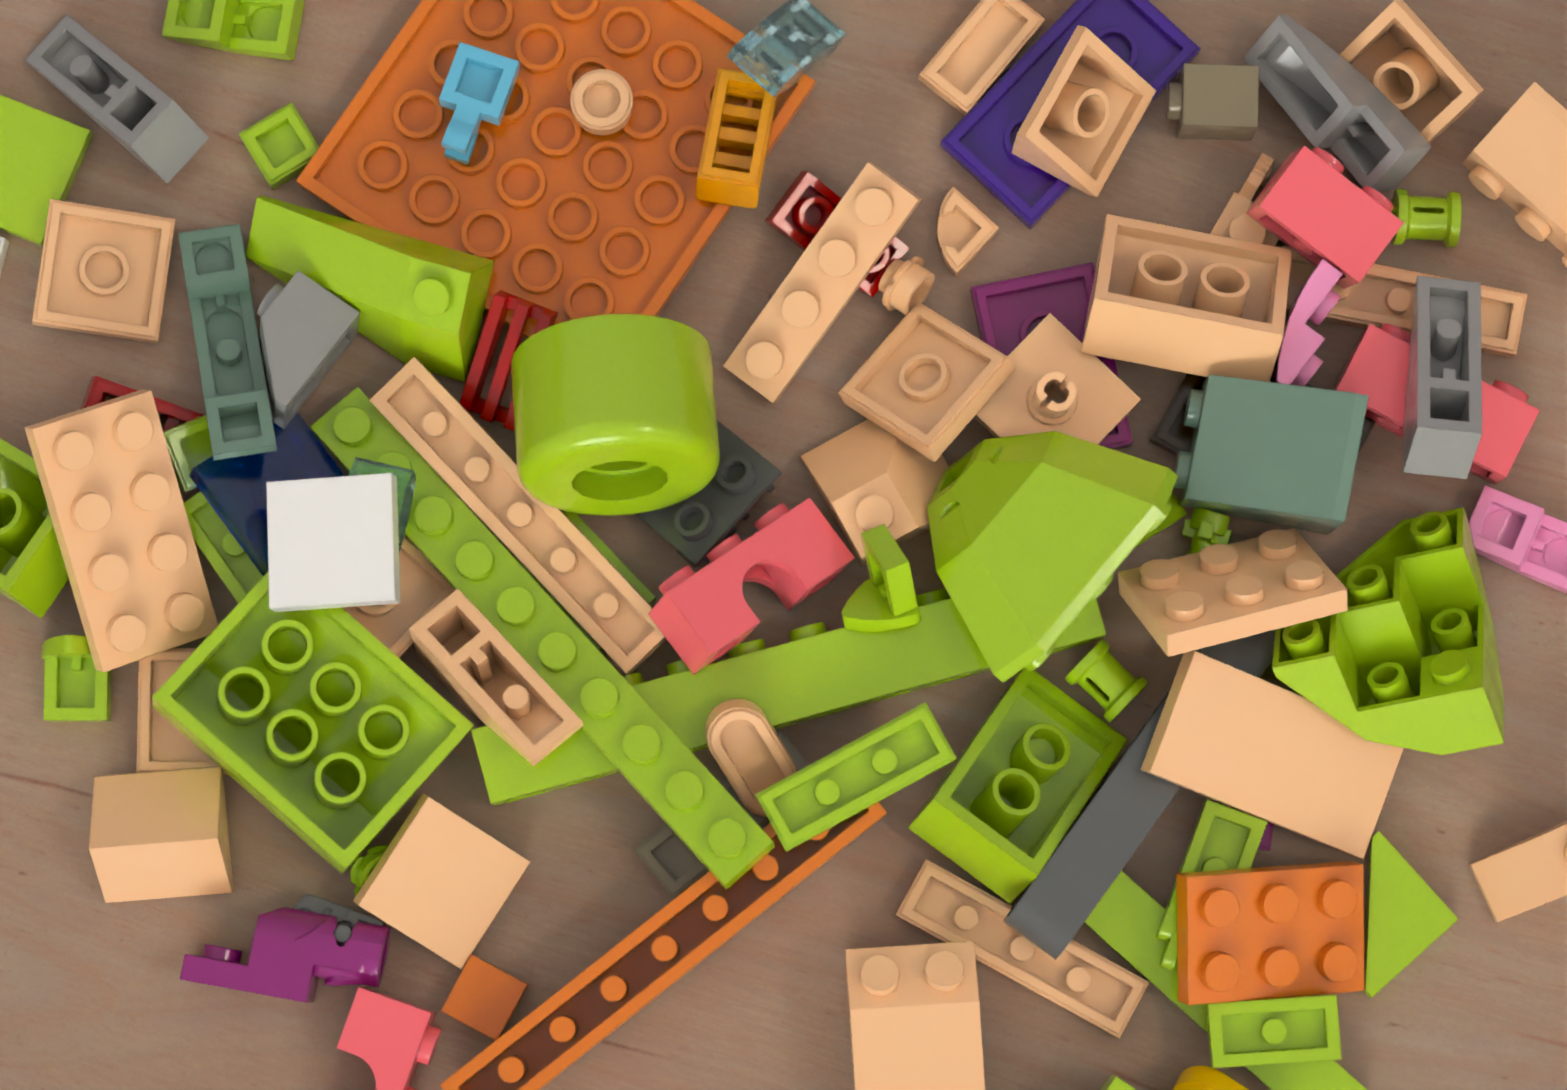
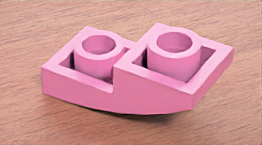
[1270,259,1342,386]

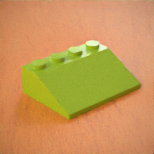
[152,572,474,875]

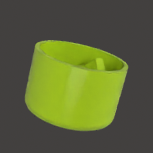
[511,314,720,516]

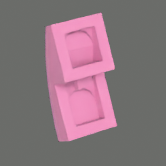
[1469,486,1567,594]

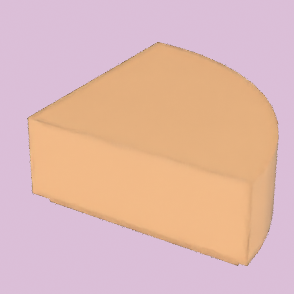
[936,187,999,277]

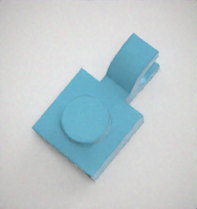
[439,42,520,165]

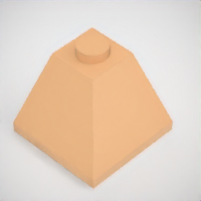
[800,419,949,566]

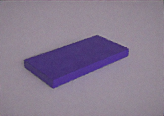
[940,0,1201,229]

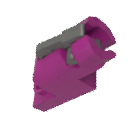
[180,894,391,1003]

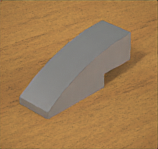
[1242,14,1432,192]

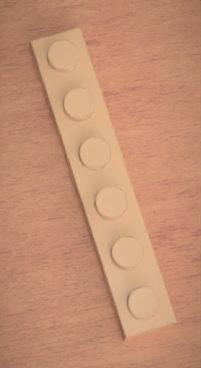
[369,357,666,674]

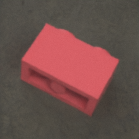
[1246,145,1404,289]

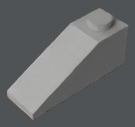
[25,15,209,184]
[1403,276,1482,479]

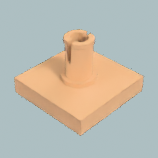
[974,313,1141,445]

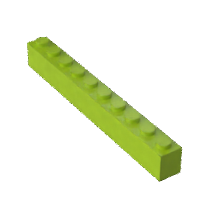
[471,589,1106,807]

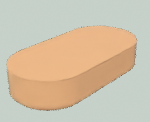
[705,699,798,817]

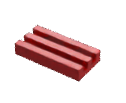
[460,290,558,432]

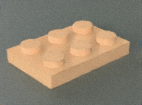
[1118,528,1348,657]

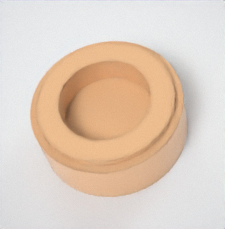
[570,69,634,135]

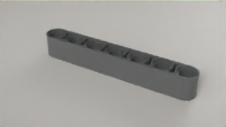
[1003,630,1275,960]

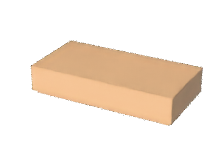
[918,0,1045,116]

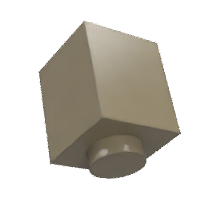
[1166,63,1259,141]

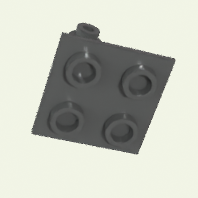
[635,420,782,568]

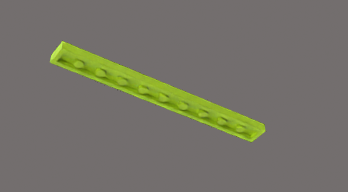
[310,387,775,890]

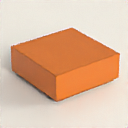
[441,954,529,1040]

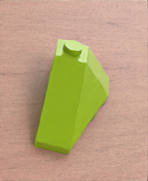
[245,195,494,382]

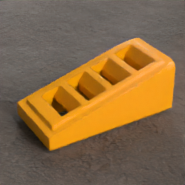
[696,68,780,209]

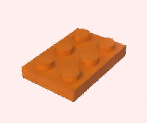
[1176,861,1365,1005]

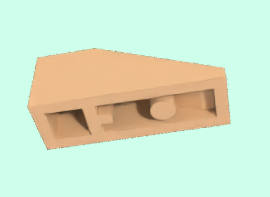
[409,589,583,766]

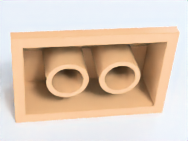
[1462,82,1567,268]
[1081,214,1292,382]

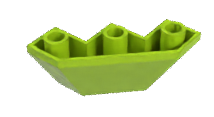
[927,431,1178,683]
[1272,507,1504,755]

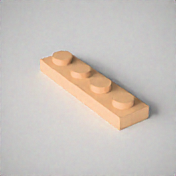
[723,162,922,403]

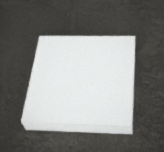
[266,473,401,612]

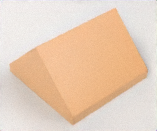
[1339,0,1484,143]
[1011,25,1156,198]
[89,766,234,903]

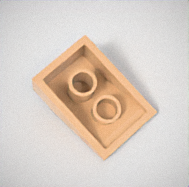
[845,941,985,1090]

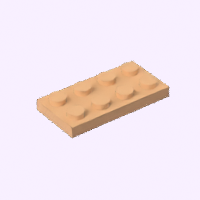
[25,389,218,673]

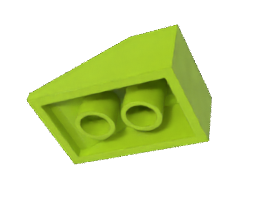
[908,668,1128,903]

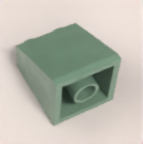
[1174,374,1369,535]

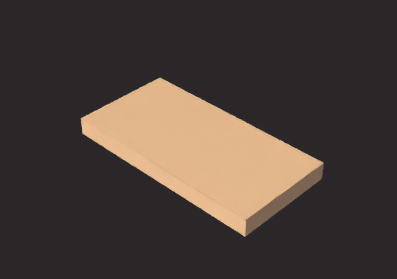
[1141,651,1404,859]

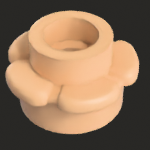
[878,256,935,315]

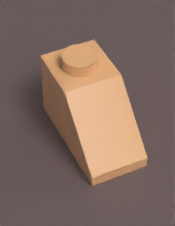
[1469,820,1567,922]

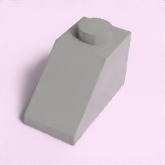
[257,271,360,429]

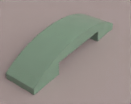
[178,224,277,460]

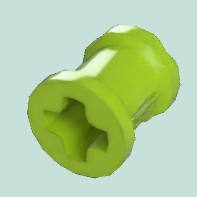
[1391,189,1462,248]
[1065,639,1149,723]

